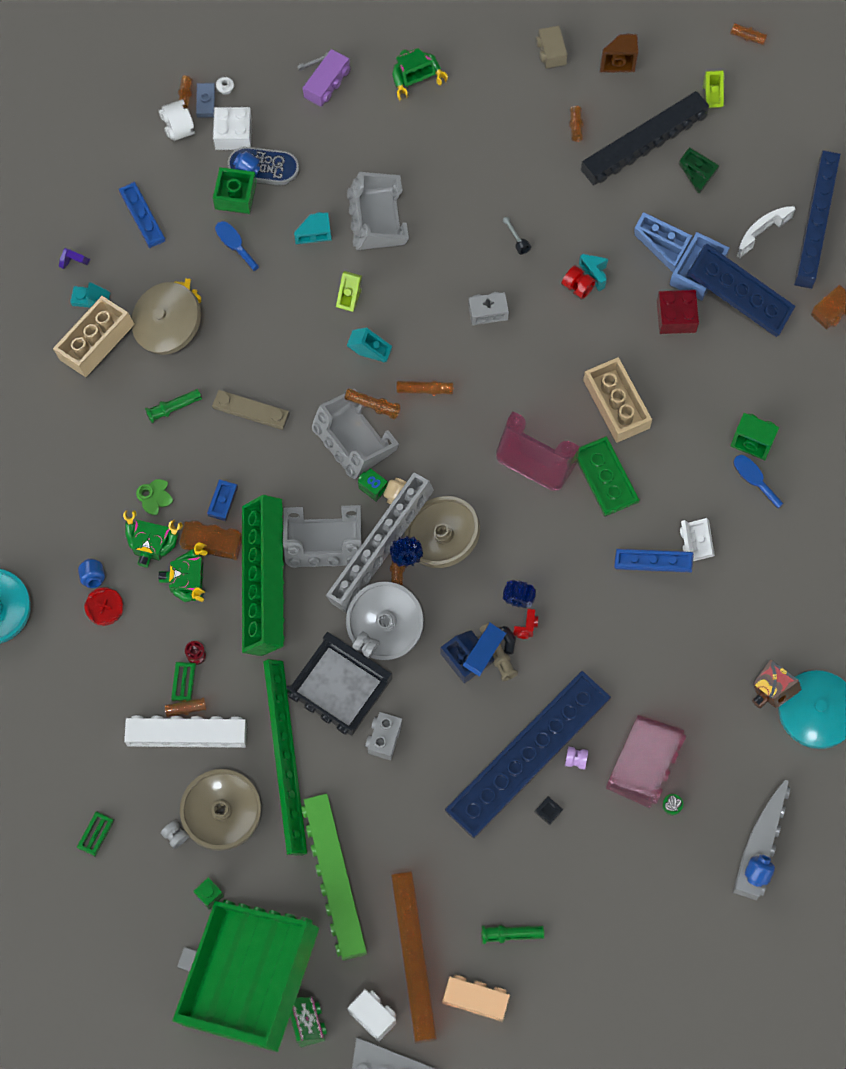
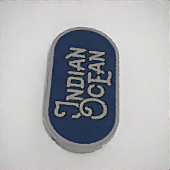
[228,147,299,185]

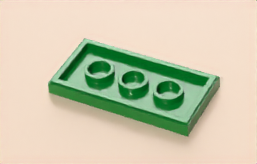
[572,436,640,517]

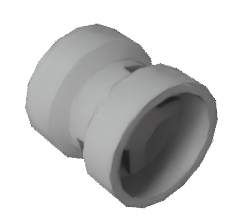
[352,632,380,658]
[161,820,189,849]

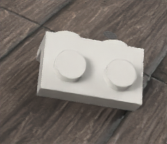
[680,518,715,561]

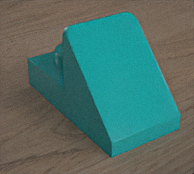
[579,254,608,291]
[70,282,111,308]

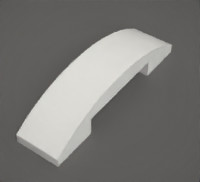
[737,206,796,258]

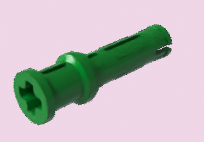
[145,389,202,424]
[481,925,544,944]

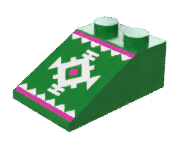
[290,997,327,1048]

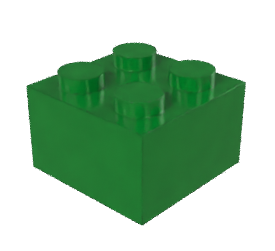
[213,167,257,214]
[730,413,779,461]

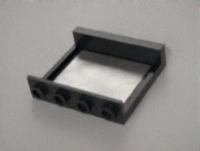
[286,632,392,736]

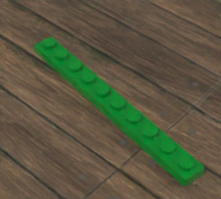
[263,659,307,856]

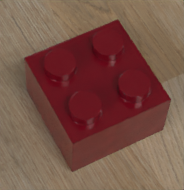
[657,290,699,334]

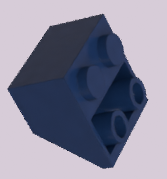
[440,630,495,684]

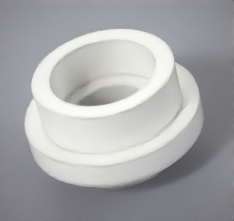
[216,77,234,95]

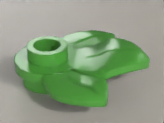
[136,479,173,515]

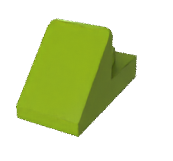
[703,70,724,108]
[336,271,362,312]

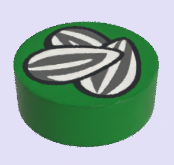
[662,794,683,815]

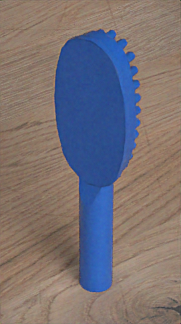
[215,221,259,271]
[734,455,784,508]

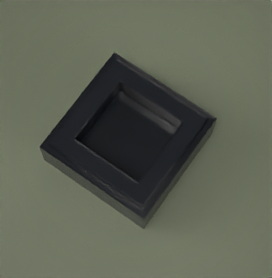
[535,797,563,825]

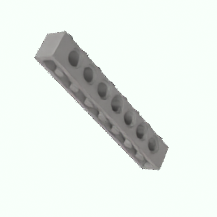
[326,473,434,613]

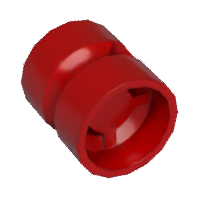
[561,265,596,299]

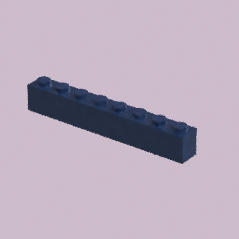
[794,150,840,289]

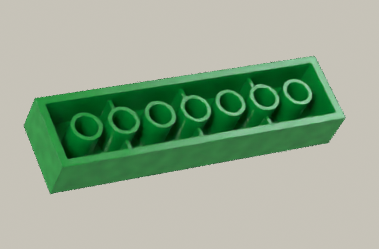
[242,495,285,656]

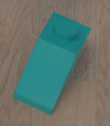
[294,212,331,244]
[347,327,392,362]

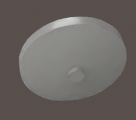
[346,582,424,660]

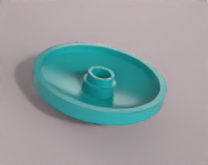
[0,569,31,644]
[778,670,846,749]

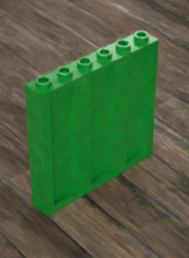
[172,900,320,1052]

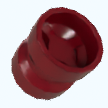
[185,641,206,665]

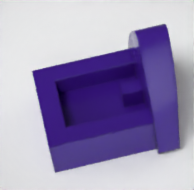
[59,248,90,269]

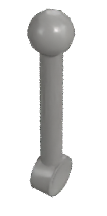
[298,52,329,71]

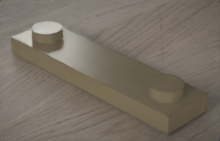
[212,390,289,430]

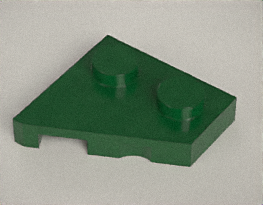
[679,147,719,193]

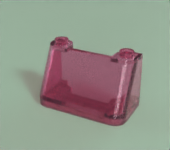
[496,411,580,491]

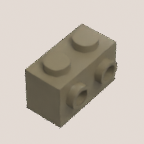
[536,26,567,68]

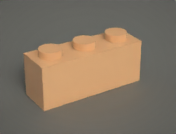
[443,975,510,1022]

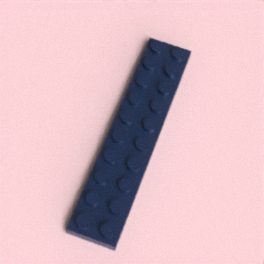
[445,671,611,839]

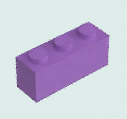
[303,49,351,107]

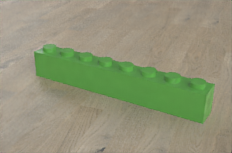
[301,794,367,961]

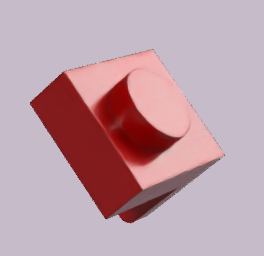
[513,609,539,639]

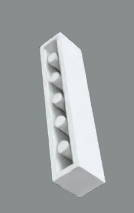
[124,716,247,748]

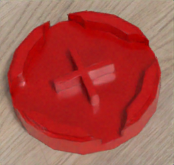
[84,587,124,626]

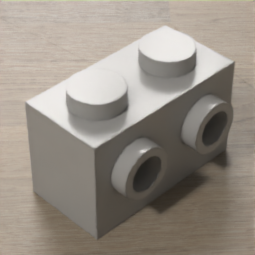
[365,712,403,760]

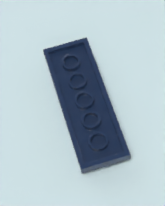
[687,244,795,337]

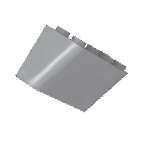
[347,172,409,250]
[312,389,399,479]
[283,505,362,568]

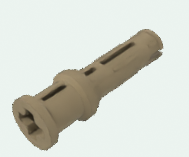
[479,623,518,681]

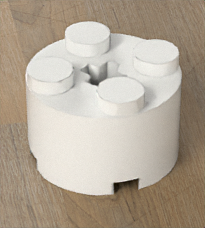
[159,100,195,141]

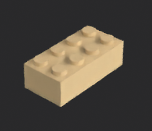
[53,296,135,377]
[583,357,652,443]

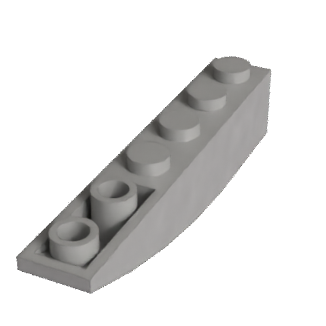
[733,780,791,900]

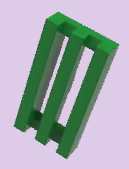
[171,662,196,703]
[77,811,114,857]

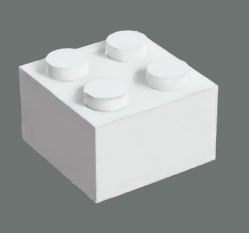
[213,107,252,150]
[348,990,396,1042]

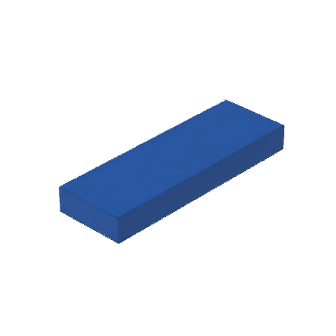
[463,623,506,676]

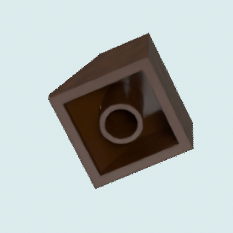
[600,33,638,72]

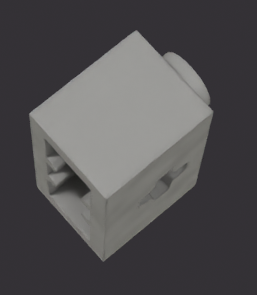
[468,292,509,325]

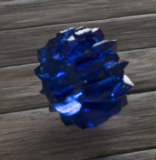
[390,535,423,568]
[503,580,536,608]

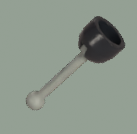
[503,217,531,255]

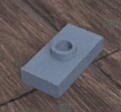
[196,83,215,118]

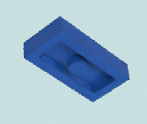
[207,479,238,521]

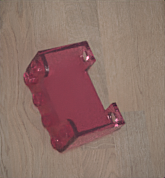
[606,715,687,808]

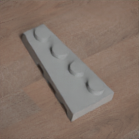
[352,1037,434,1069]

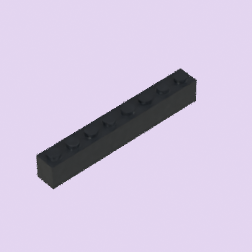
[581,91,709,186]

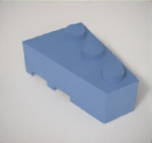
[634,212,692,272]

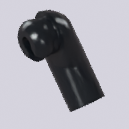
[499,626,516,654]

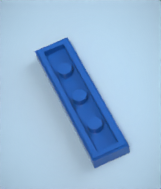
[119,182,166,248]
[614,549,694,572]

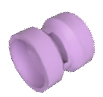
[565,746,588,770]

